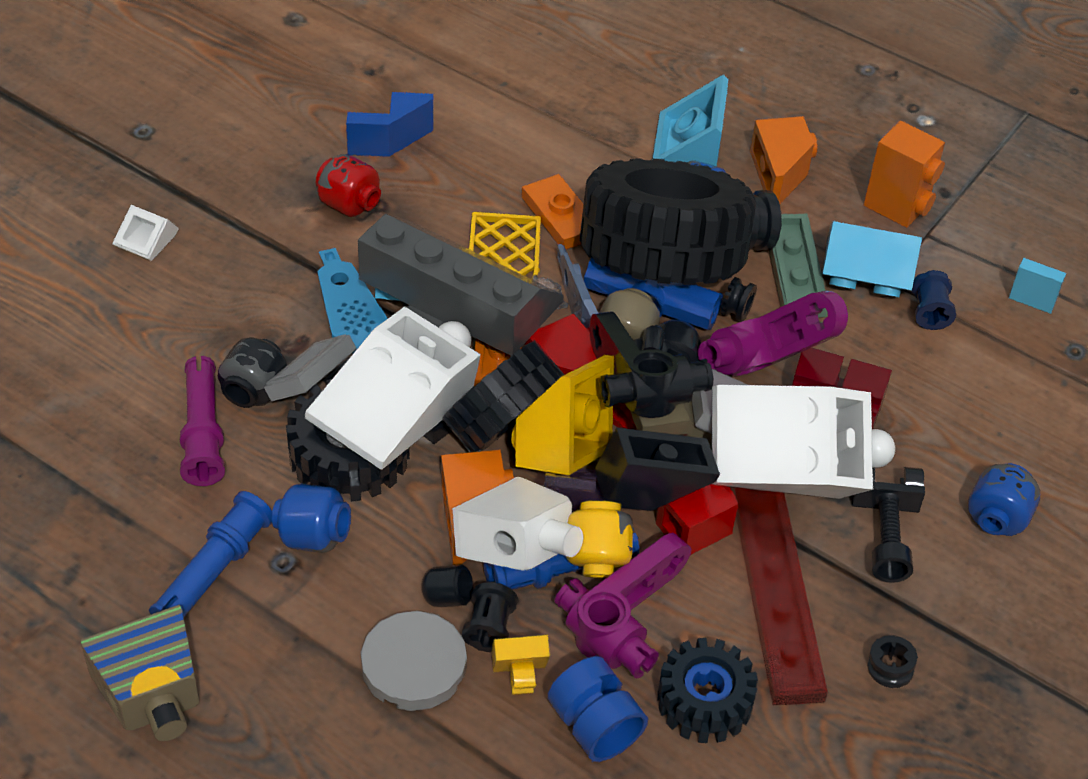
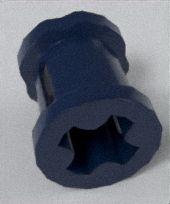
[912,270,957,330]

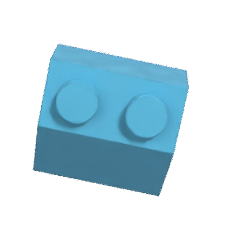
[822,221,922,297]

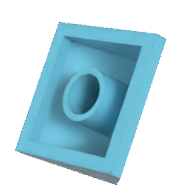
[652,74,729,166]

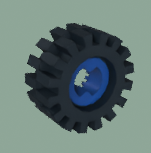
[657,638,758,743]

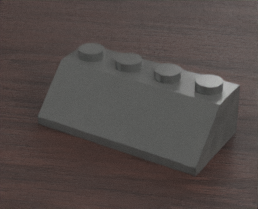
[358,214,564,356]

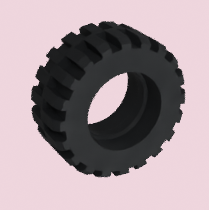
[580,158,756,285]

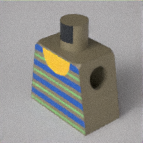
[80,605,199,741]

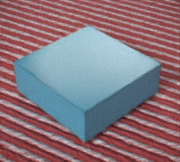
[1009,258,1067,314]

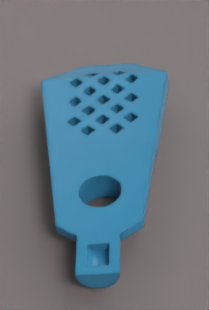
[317,248,388,354]

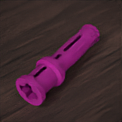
[180,356,225,486]

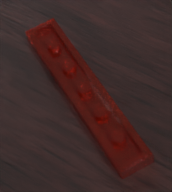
[730,486,828,705]

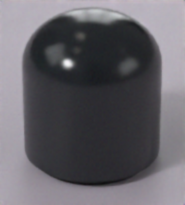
[421,564,474,607]

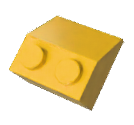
[512,355,614,476]

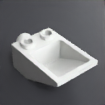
[305,306,481,470]
[712,385,895,499]

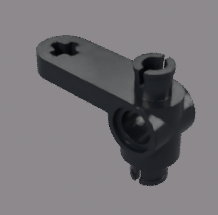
[590,311,714,418]

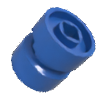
[547,656,648,762]

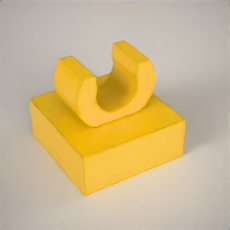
[491,635,550,695]

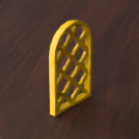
[469,212,541,282]

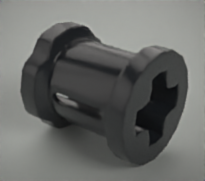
[462,582,518,652]

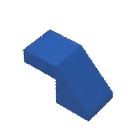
[346,92,434,157]

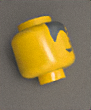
[566,501,633,578]

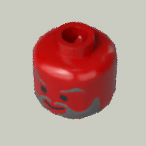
[315,154,381,217]

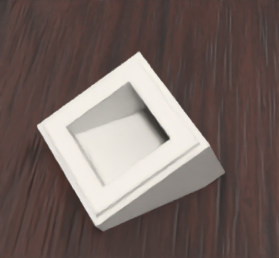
[112,205,179,261]

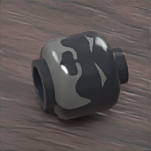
[217,337,287,408]

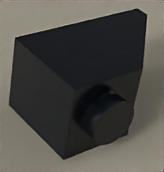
[595,427,720,511]

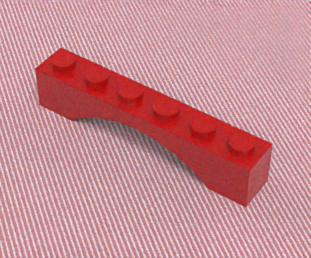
[526,313,738,555]

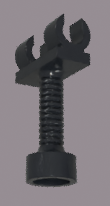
[852,467,925,583]

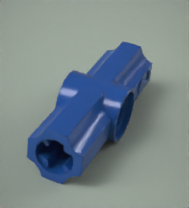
[584,258,723,330]

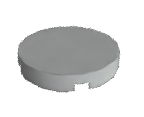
[361,611,467,711]

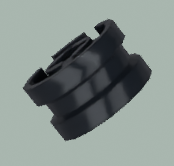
[749,190,782,251]

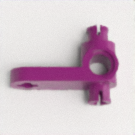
[698,291,848,377]
[555,533,691,679]

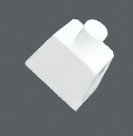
[452,476,583,570]

